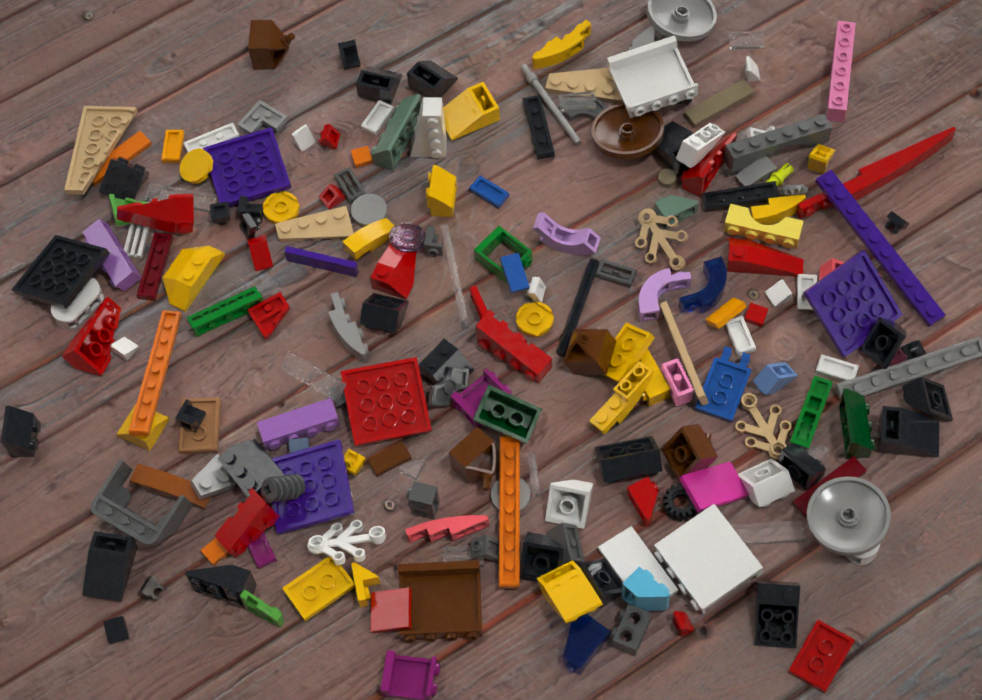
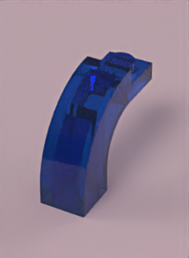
[678,256,727,314]

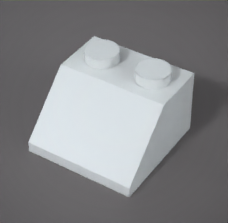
[738,458,795,508]

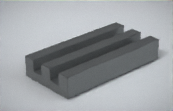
[334,167,366,204]
[595,259,637,288]

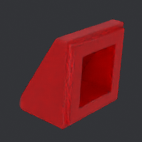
[318,184,346,210]
[672,611,694,637]

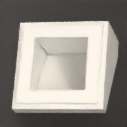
[744,56,760,82]
[292,124,315,152]
[765,279,792,308]
[110,337,139,361]

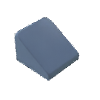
[289,438,310,453]

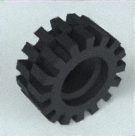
[663,483,697,522]

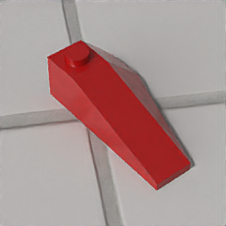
[727,238,804,277]
[61,296,121,376]

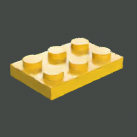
[601,322,655,383]
[282,556,355,622]

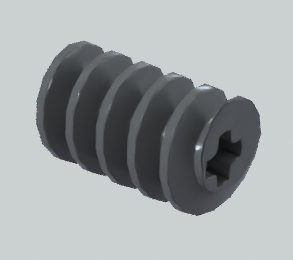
[261,474,305,503]

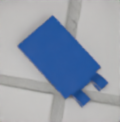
[695,346,752,423]

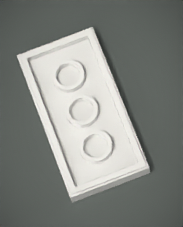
[598,526,678,612]

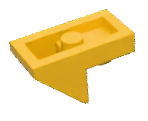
[807,144,835,174]
[351,562,380,608]

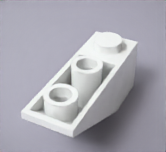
[676,123,725,168]

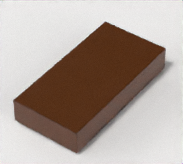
[368,441,412,477]

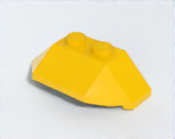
[162,246,225,312]

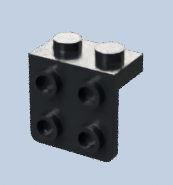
[99,156,150,200]

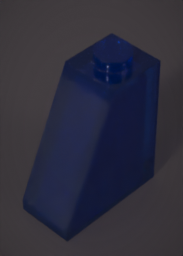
[563,614,610,675]

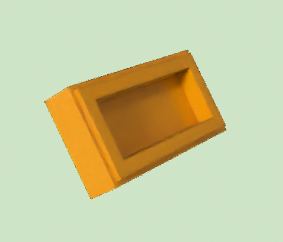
[161,130,185,163]
[705,297,747,329]

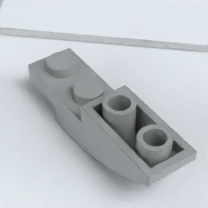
[328,292,369,363]

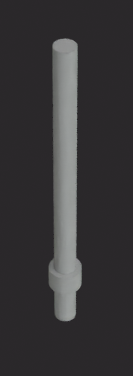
[520,64,582,145]

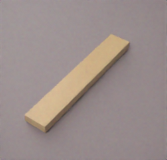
[660,301,709,405]

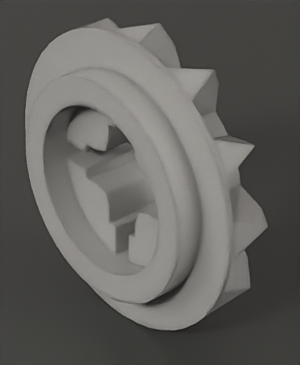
[778,184,808,196]

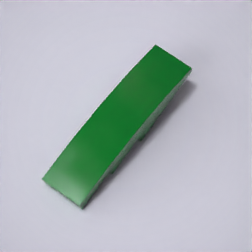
[790,375,833,449]

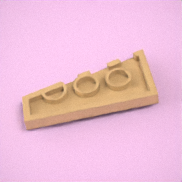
[275,206,354,242]

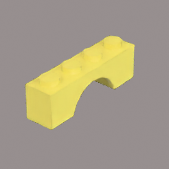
[724,204,804,249]

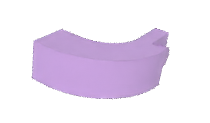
[533,212,601,255]
[638,268,691,322]

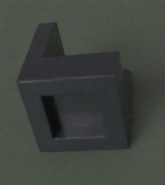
[338,39,361,70]
[238,196,264,222]
[176,399,206,432]

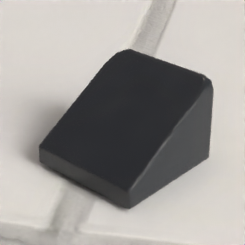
[103,616,129,645]

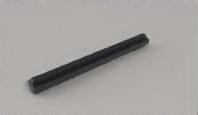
[556,258,599,357]

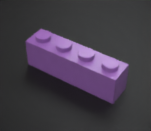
[83,219,142,291]
[257,398,340,450]

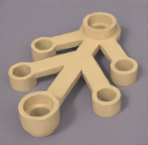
[635,208,688,271]
[735,393,791,460]

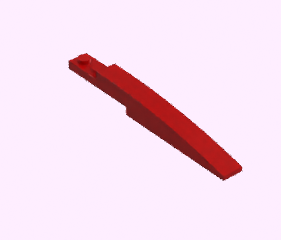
[796,127,956,219]

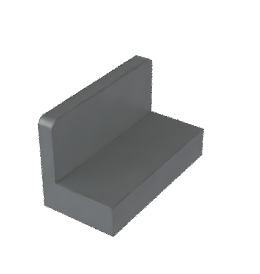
[546,522,585,565]

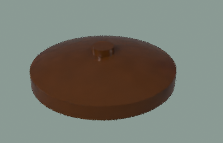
[591,103,664,159]

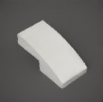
[797,274,817,310]

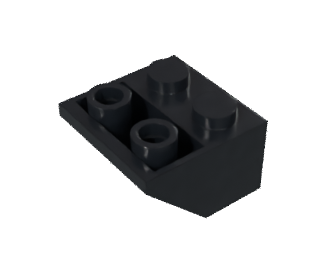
[407,60,458,97]
[356,66,402,104]

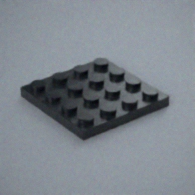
[11,235,110,309]

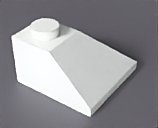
[545,480,593,529]

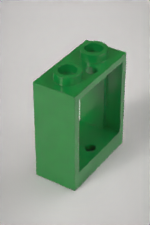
[474,226,533,284]

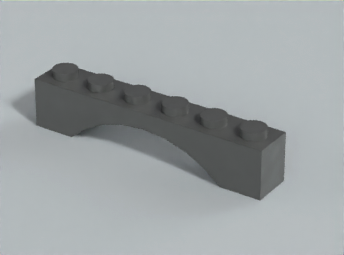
[723,114,832,172]

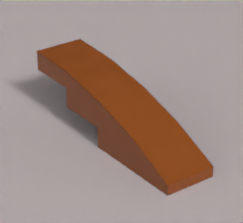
[129,464,211,510]

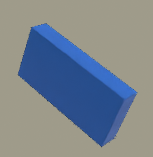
[469,176,509,209]
[500,253,530,294]

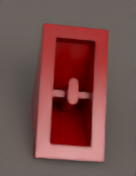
[248,235,274,272]

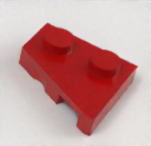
[247,292,290,340]

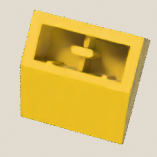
[426,165,457,217]

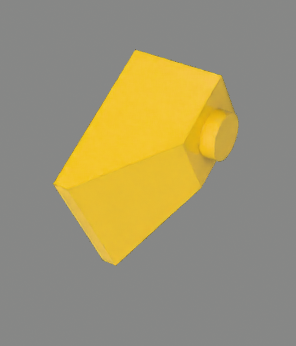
[116,404,170,451]

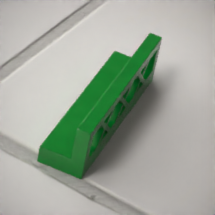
[187,286,263,337]

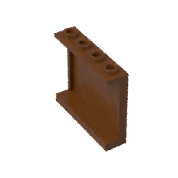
[398,560,482,643]

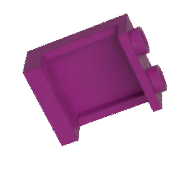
[451,368,512,428]
[380,650,441,700]

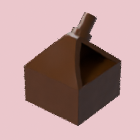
[248,20,295,70]
[563,329,616,374]
[661,424,718,482]
[449,427,497,491]

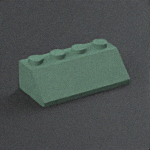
[371,94,422,171]

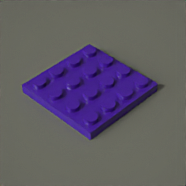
[203,127,292,207]
[803,250,903,357]
[272,439,355,535]

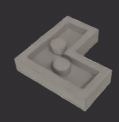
[237,100,288,134]

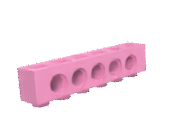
[826,21,856,123]

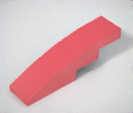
[405,515,489,543]

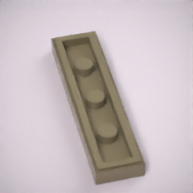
[684,79,754,128]

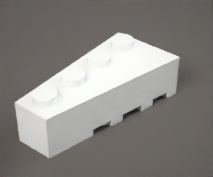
[410,97,447,158]

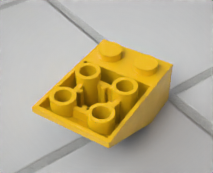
[443,82,500,141]
[537,560,603,623]

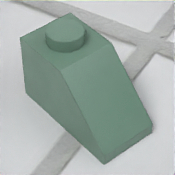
[654,195,698,228]

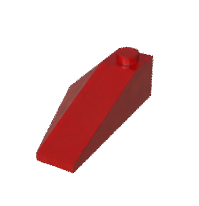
[681,133,737,198]
[116,194,194,234]
[370,227,419,300]

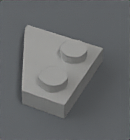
[191,454,236,500]

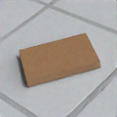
[178,397,221,454]

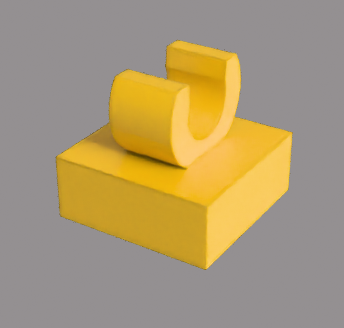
[344,449,366,476]

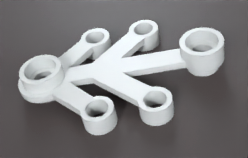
[308,520,386,565]

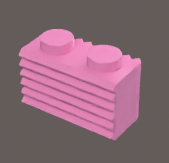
[660,359,694,406]

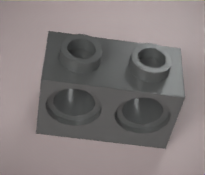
[406,481,440,520]
[610,604,652,656]

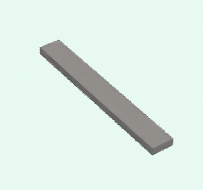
[835,336,982,399]

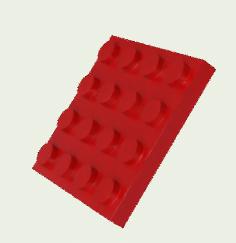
[340,357,432,447]

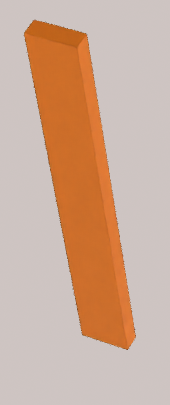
[128,310,182,437]
[499,436,520,588]

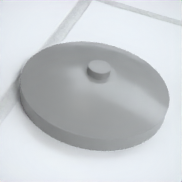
[646,0,717,41]
[807,477,891,556]

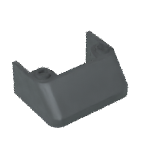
[91,459,193,546]

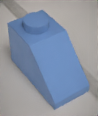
[753,362,798,395]

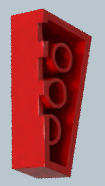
[476,309,552,384]

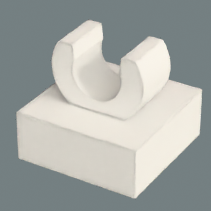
[524,277,546,302]

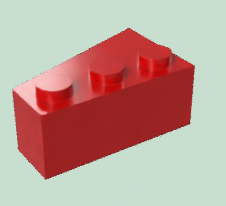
[214,488,280,558]

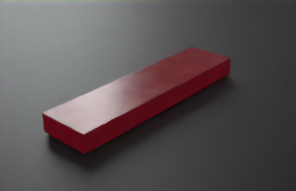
[136,232,174,301]
[792,456,867,518]

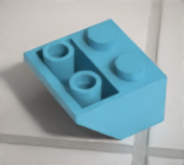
[621,566,670,611]

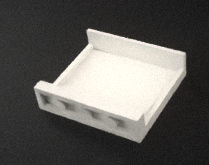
[607,35,698,118]
[654,504,763,615]

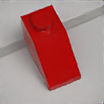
[627,477,659,527]

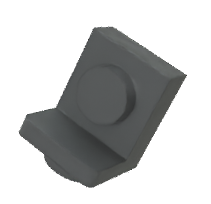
[424,226,444,257]
[471,535,499,562]

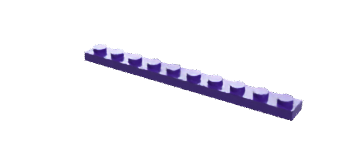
[815,170,945,327]

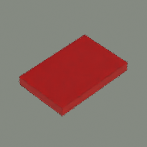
[788,619,855,694]

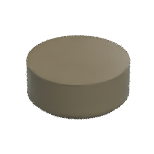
[658,169,677,188]

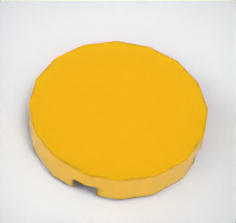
[179,148,213,184]
[263,191,300,224]
[516,301,554,337]

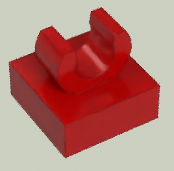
[318,124,341,150]

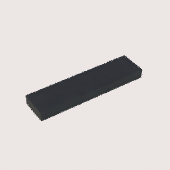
[523,95,555,160]
[702,181,778,212]

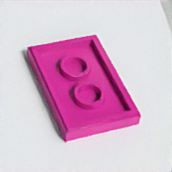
[679,462,749,512]

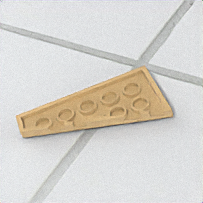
[545,68,623,104]
[64,106,138,195]

